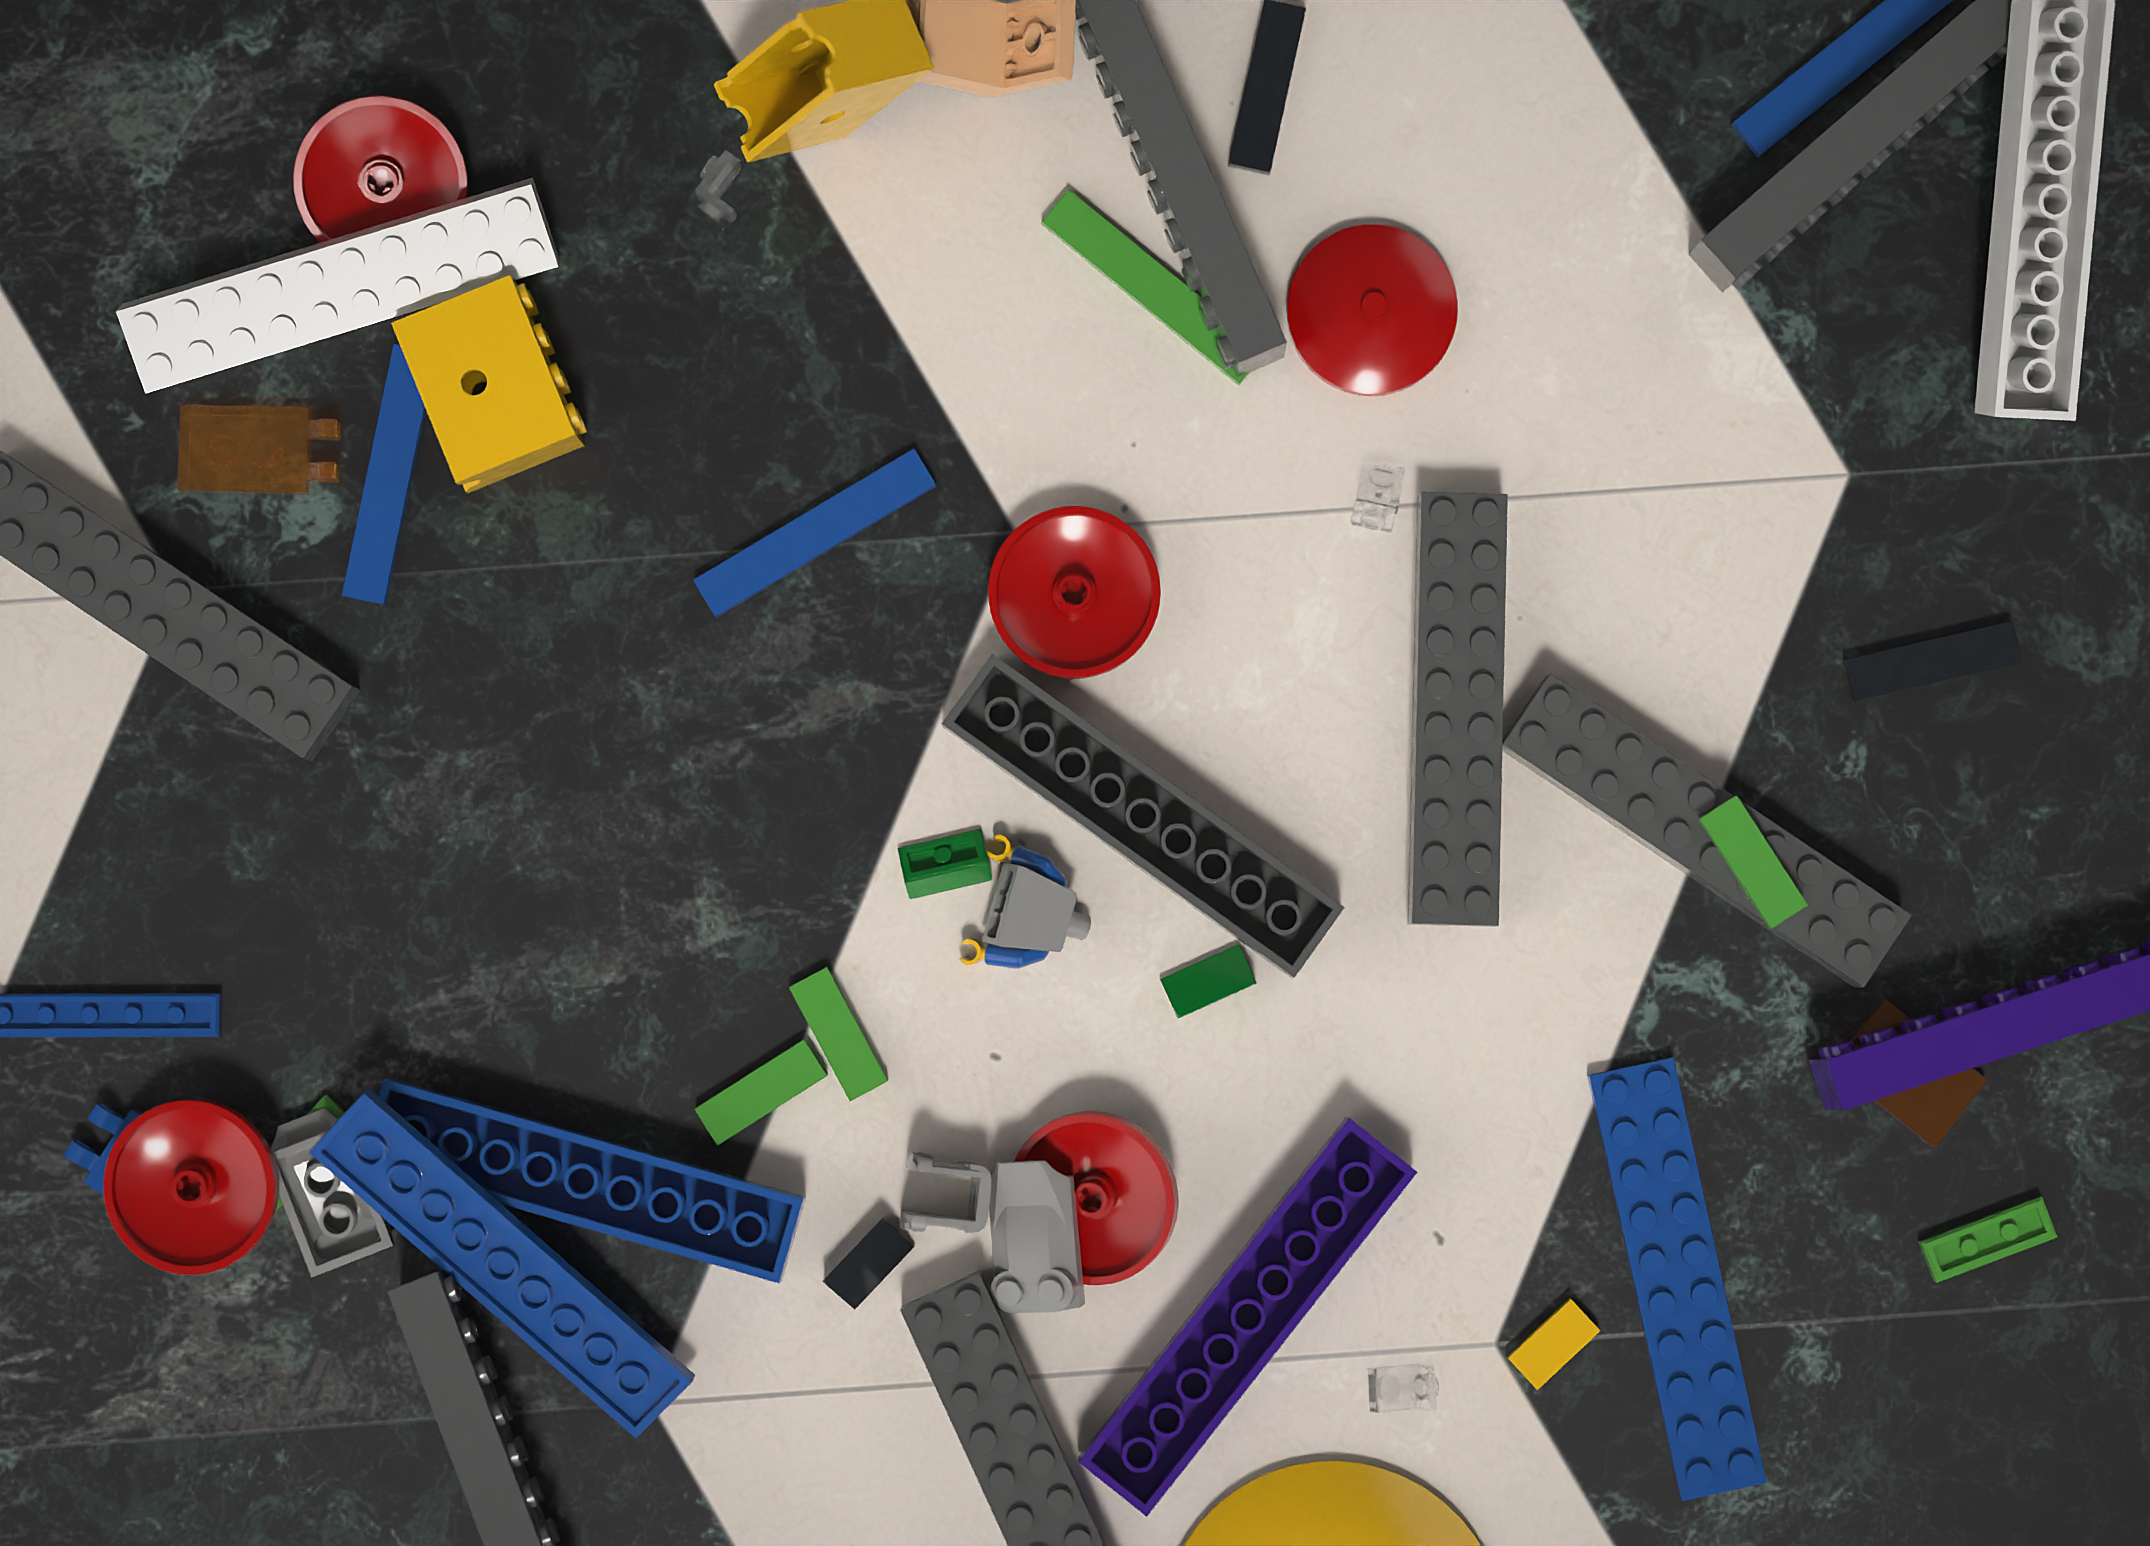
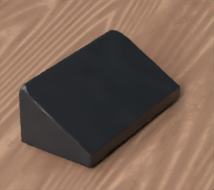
[823,1217,915,1310]

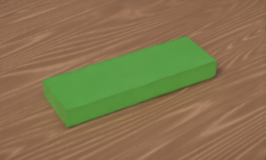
[1698,795,1808,929]
[789,967,888,1101]
[695,1039,828,1146]
[1918,1196,2057,1283]

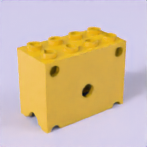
[713,0,934,163]
[391,275,587,493]

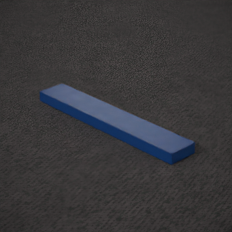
[1731,0,1954,158]
[342,344,426,605]
[693,449,937,618]
[0,994,222,1037]

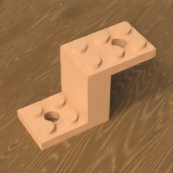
[905,0,1076,97]

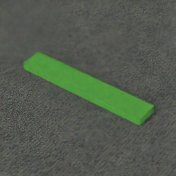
[1041,189,1250,386]

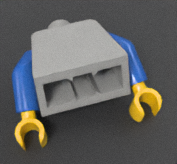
[959,834,1091,969]

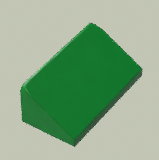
[897,829,992,899]
[1160,944,1257,1019]

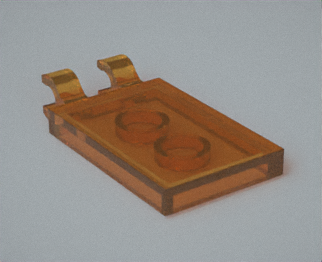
[178,405,341,495]

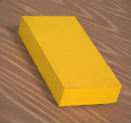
[1507,1298,1600,1390]

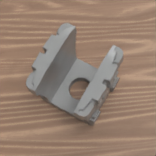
[899,1152,992,1233]

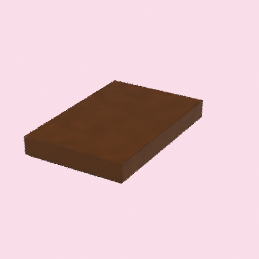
[1851,999,1987,1148]

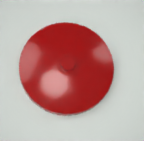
[293,94,468,243]
[1286,224,1458,396]
[988,506,1161,679]
[103,1099,279,1275]
[1014,1111,1179,1285]

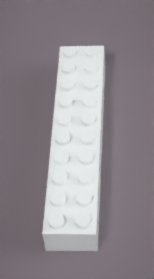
[1974,0,2115,421]
[116,178,559,394]

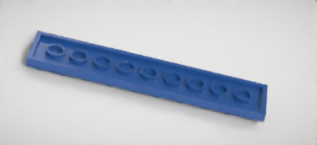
[1587,1057,1767,1501]
[309,1088,695,1438]

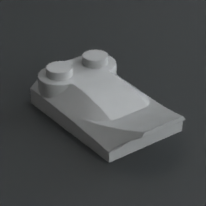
[270,1108,395,1277]
[989,1160,1085,1313]

